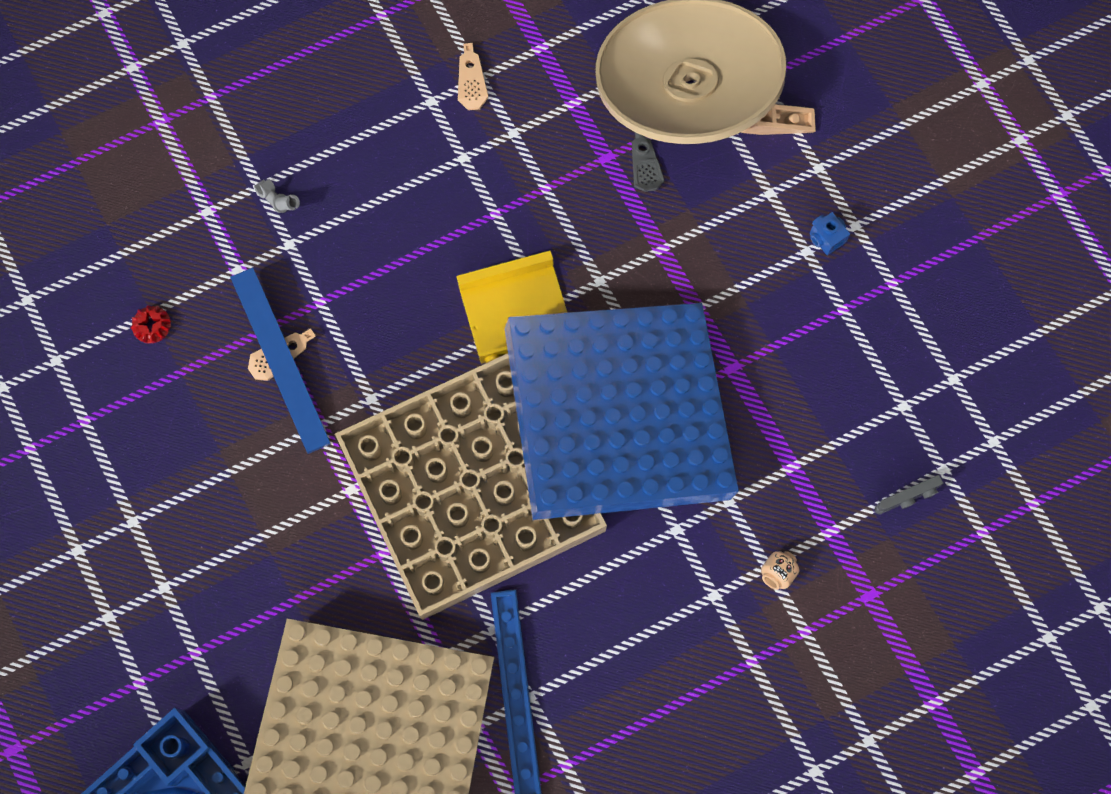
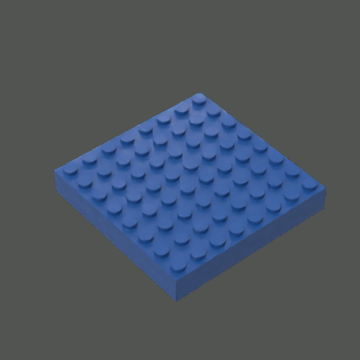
[505,303,739,520]

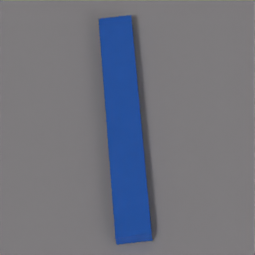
[230,268,331,454]
[491,590,542,794]

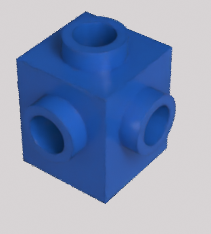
[810,212,850,256]

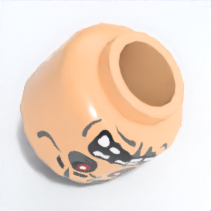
[761,551,800,590]

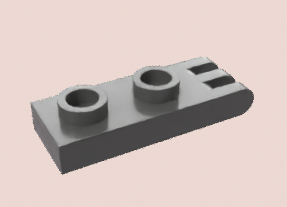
[874,475,944,514]

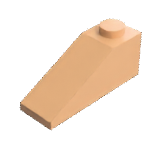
[741,104,816,135]

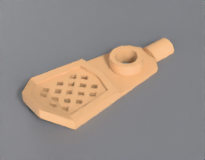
[458,43,488,110]
[248,328,316,381]

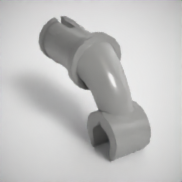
[254,179,300,213]

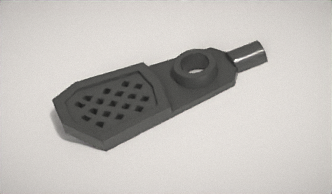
[632,132,664,192]

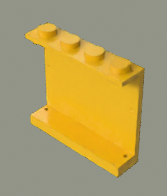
[457,251,567,364]

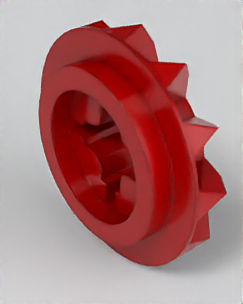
[131,305,171,343]

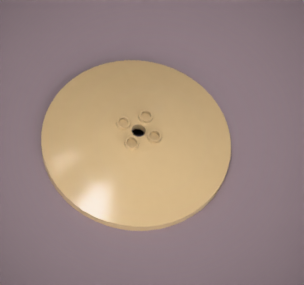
[595,0,786,144]

